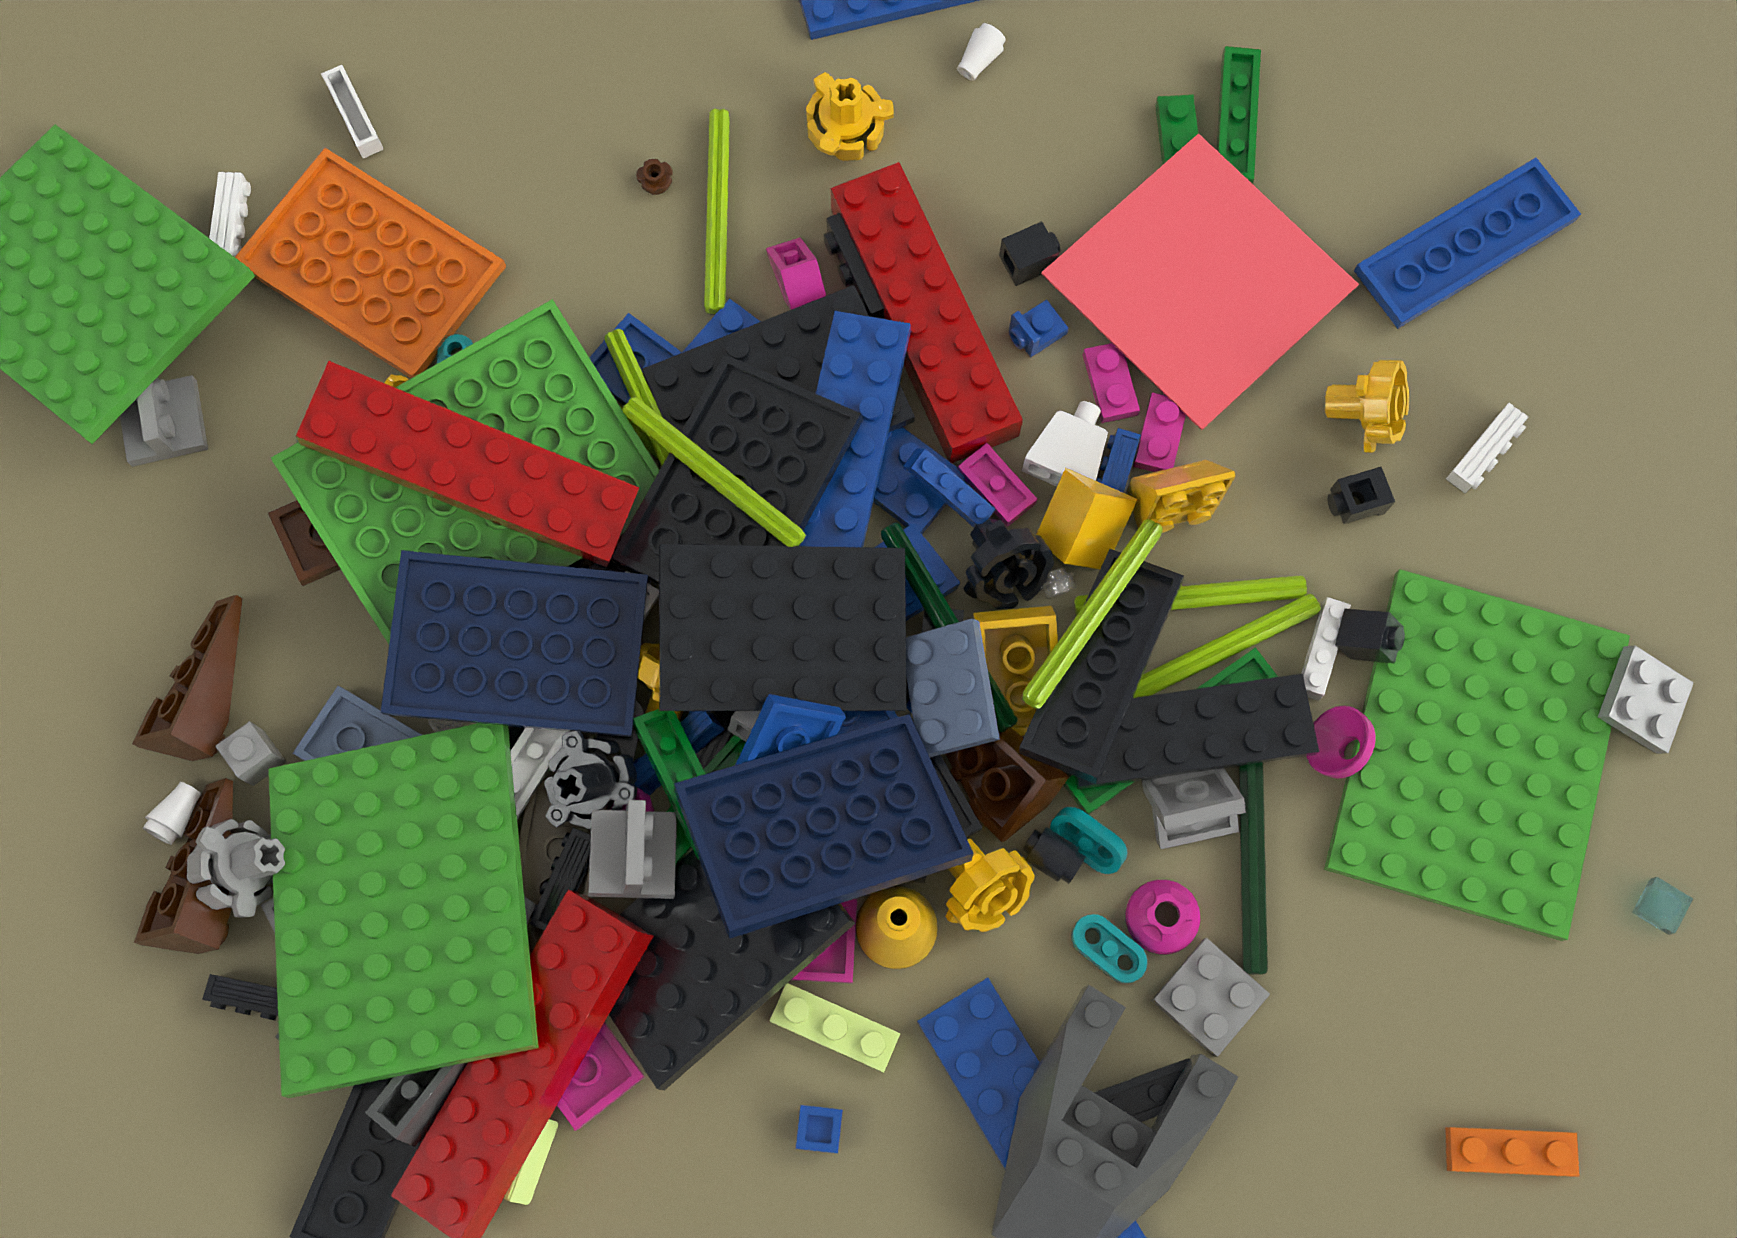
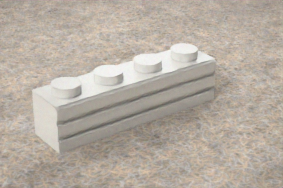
[321,65,384,158]
[209,172,251,257]
[1446,403,1528,493]
[1301,597,1351,701]

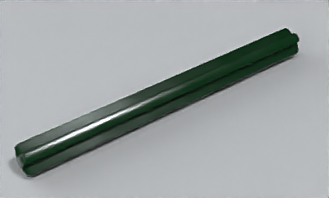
[881,522,1018,732]
[1239,763,1268,975]

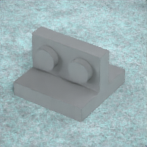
[120,375,208,467]
[1142,768,1246,849]
[588,800,676,899]

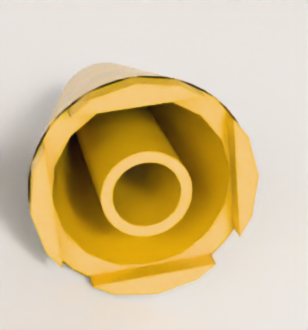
[856,886,938,969]

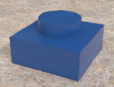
[796,1105,843,1153]

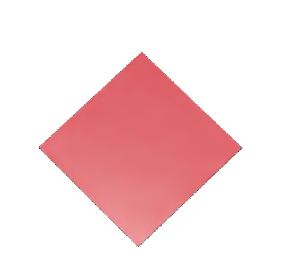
[1041,133,1359,430]

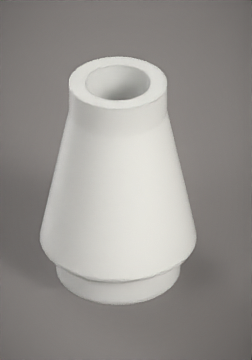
[957,23,1006,81]
[143,781,201,845]

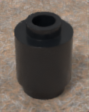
[1022,827,1086,884]

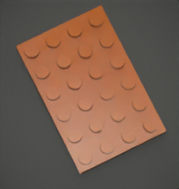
[235,148,506,378]

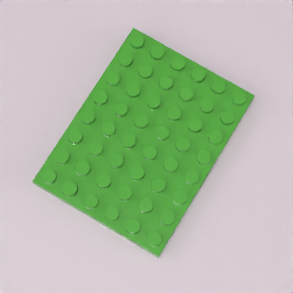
[0,124,255,444]
[271,299,660,644]
[1324,569,1630,941]
[269,723,539,1098]

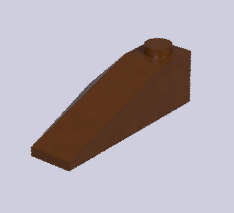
[132,595,243,761]
[945,728,1069,842]
[134,778,233,954]

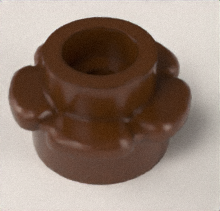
[636,159,673,195]

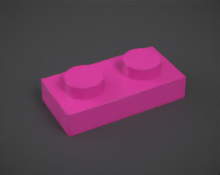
[1083,343,1140,423]
[1133,392,1186,472]
[957,443,1038,527]

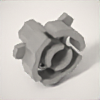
[187,819,285,918]

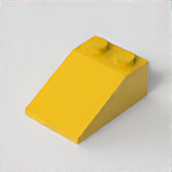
[973,606,1058,736]

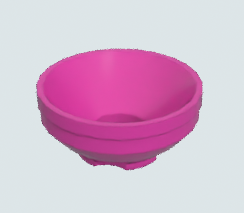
[1306,706,1376,779]
[1125,880,1200,955]

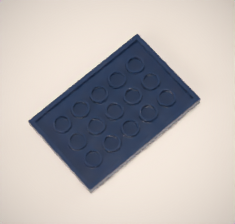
[381,550,648,737]
[674,714,974,939]

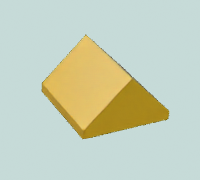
[1036,468,1138,569]

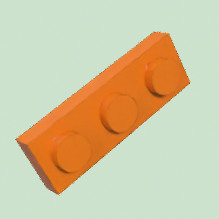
[1445,1127,1580,1177]

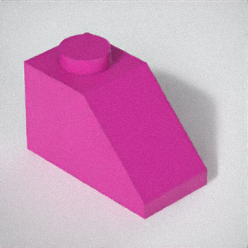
[766,237,826,310]

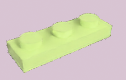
[770,983,901,1073]

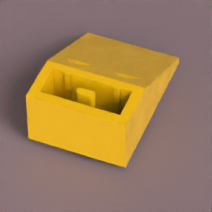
[1126,460,1236,533]

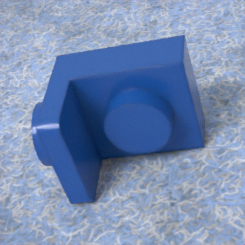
[1009,299,1069,357]

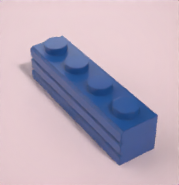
[1097,428,1141,493]
[903,448,995,527]
[634,711,724,795]

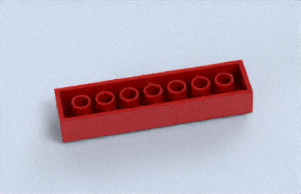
[830,162,1023,463]
[296,360,639,567]
[391,889,653,1238]

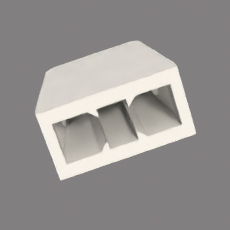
[1022,401,1108,486]

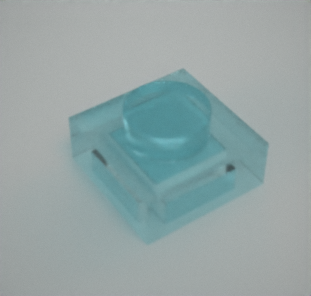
[1632,877,1693,935]

